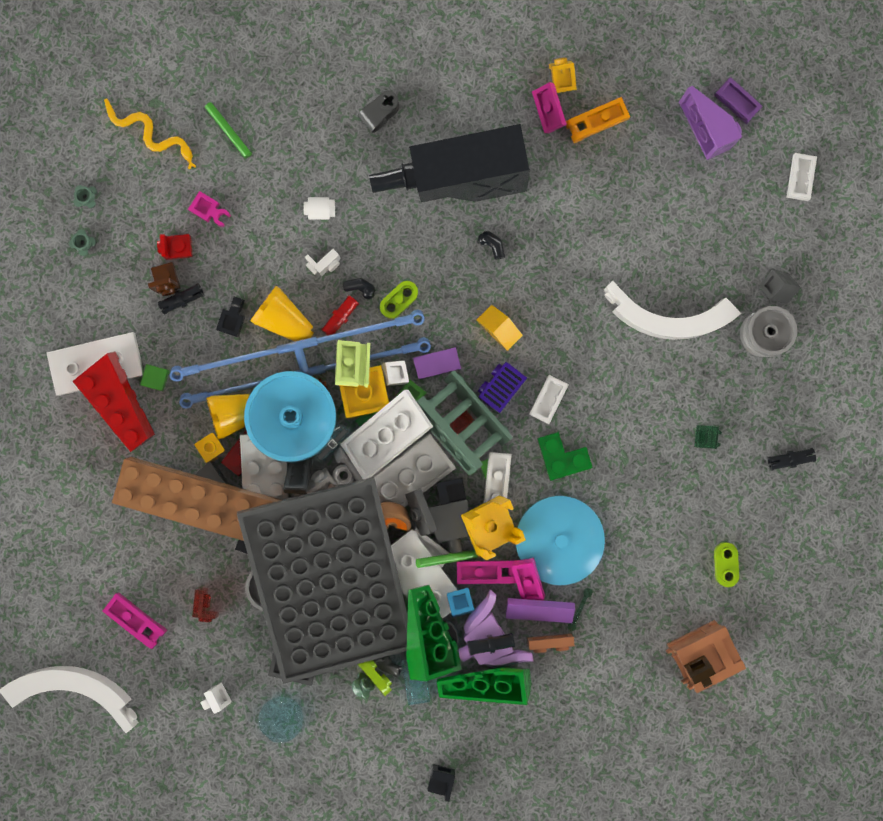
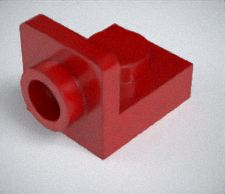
[157,234,193,260]

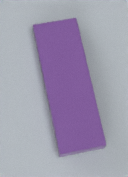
[506,598,575,623]

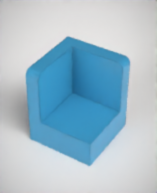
[447,588,474,618]

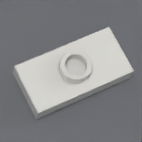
[786,153,817,201]
[529,375,569,424]

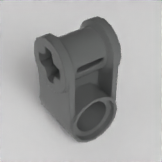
[358,91,399,133]

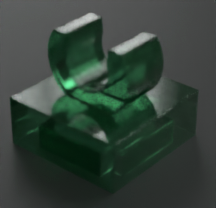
[694,425,722,449]

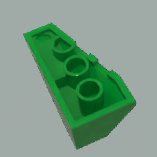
[406,585,462,681]
[437,667,532,705]

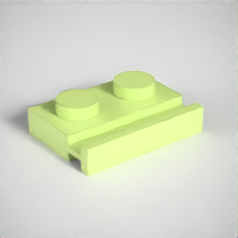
[335,340,370,388]

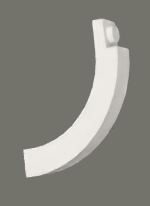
[603,281,741,340]
[0,666,139,733]

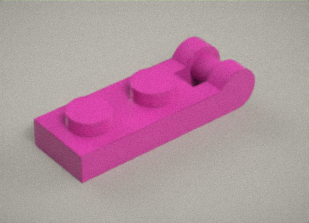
[457,560,517,584]
[102,592,167,649]

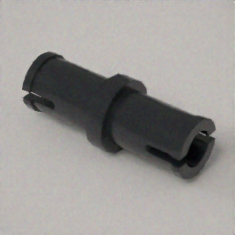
[158,283,205,315]
[767,448,816,471]
[467,633,515,656]

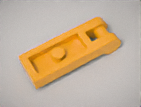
[565,97,630,143]

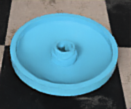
[244,371,336,462]
[516,496,605,585]

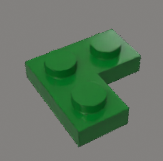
[537,432,593,481]

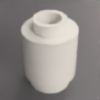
[304,197,335,220]

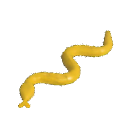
[104,98,196,169]

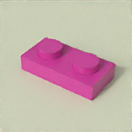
[532,82,567,134]
[511,558,545,600]

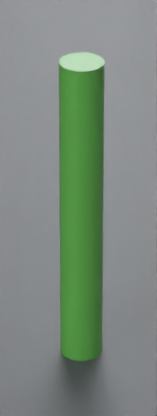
[205,102,252,159]
[416,550,478,568]

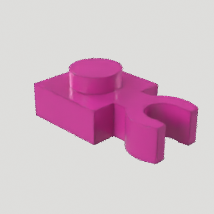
[188,191,231,227]

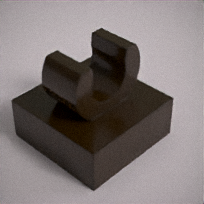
[684,655,716,688]

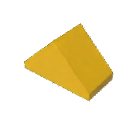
[476,305,523,351]

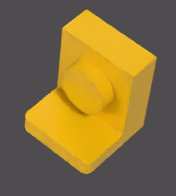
[549,57,577,93]
[194,433,225,463]

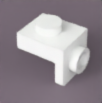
[305,249,341,276]

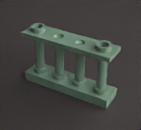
[416,371,513,476]

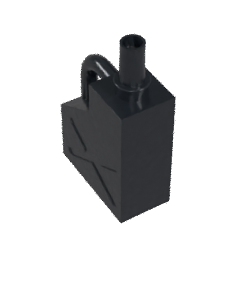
[369,124,530,203]

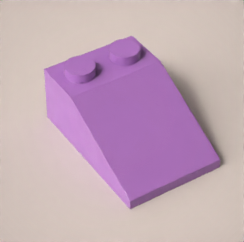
[679,86,742,160]

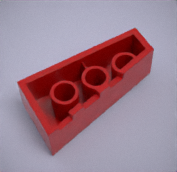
[72,352,155,452]

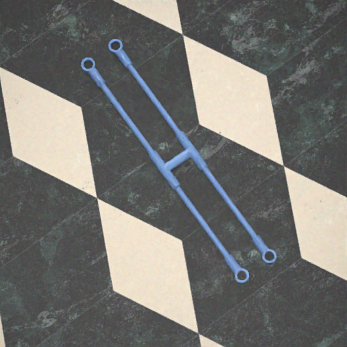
[170,310,431,409]

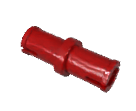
[321,295,359,336]

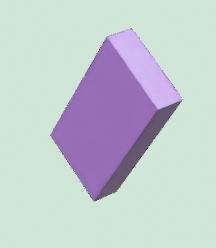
[714,77,762,124]
[413,347,461,380]

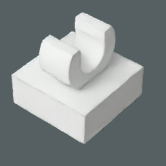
[382,361,409,386]
[200,682,232,714]

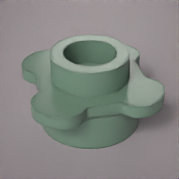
[73,185,97,208]
[69,229,96,256]
[352,672,374,699]

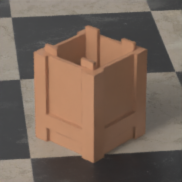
[666,620,746,693]

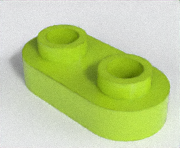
[380,281,418,319]
[714,542,739,587]
[357,660,392,696]

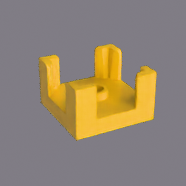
[339,365,389,419]
[461,496,526,560]

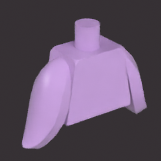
[459,590,534,668]

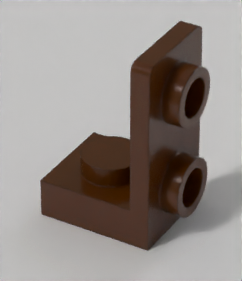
[148,262,181,296]

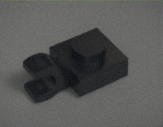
[216,296,245,337]

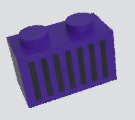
[478,362,527,414]

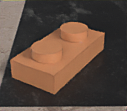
[527,634,575,653]

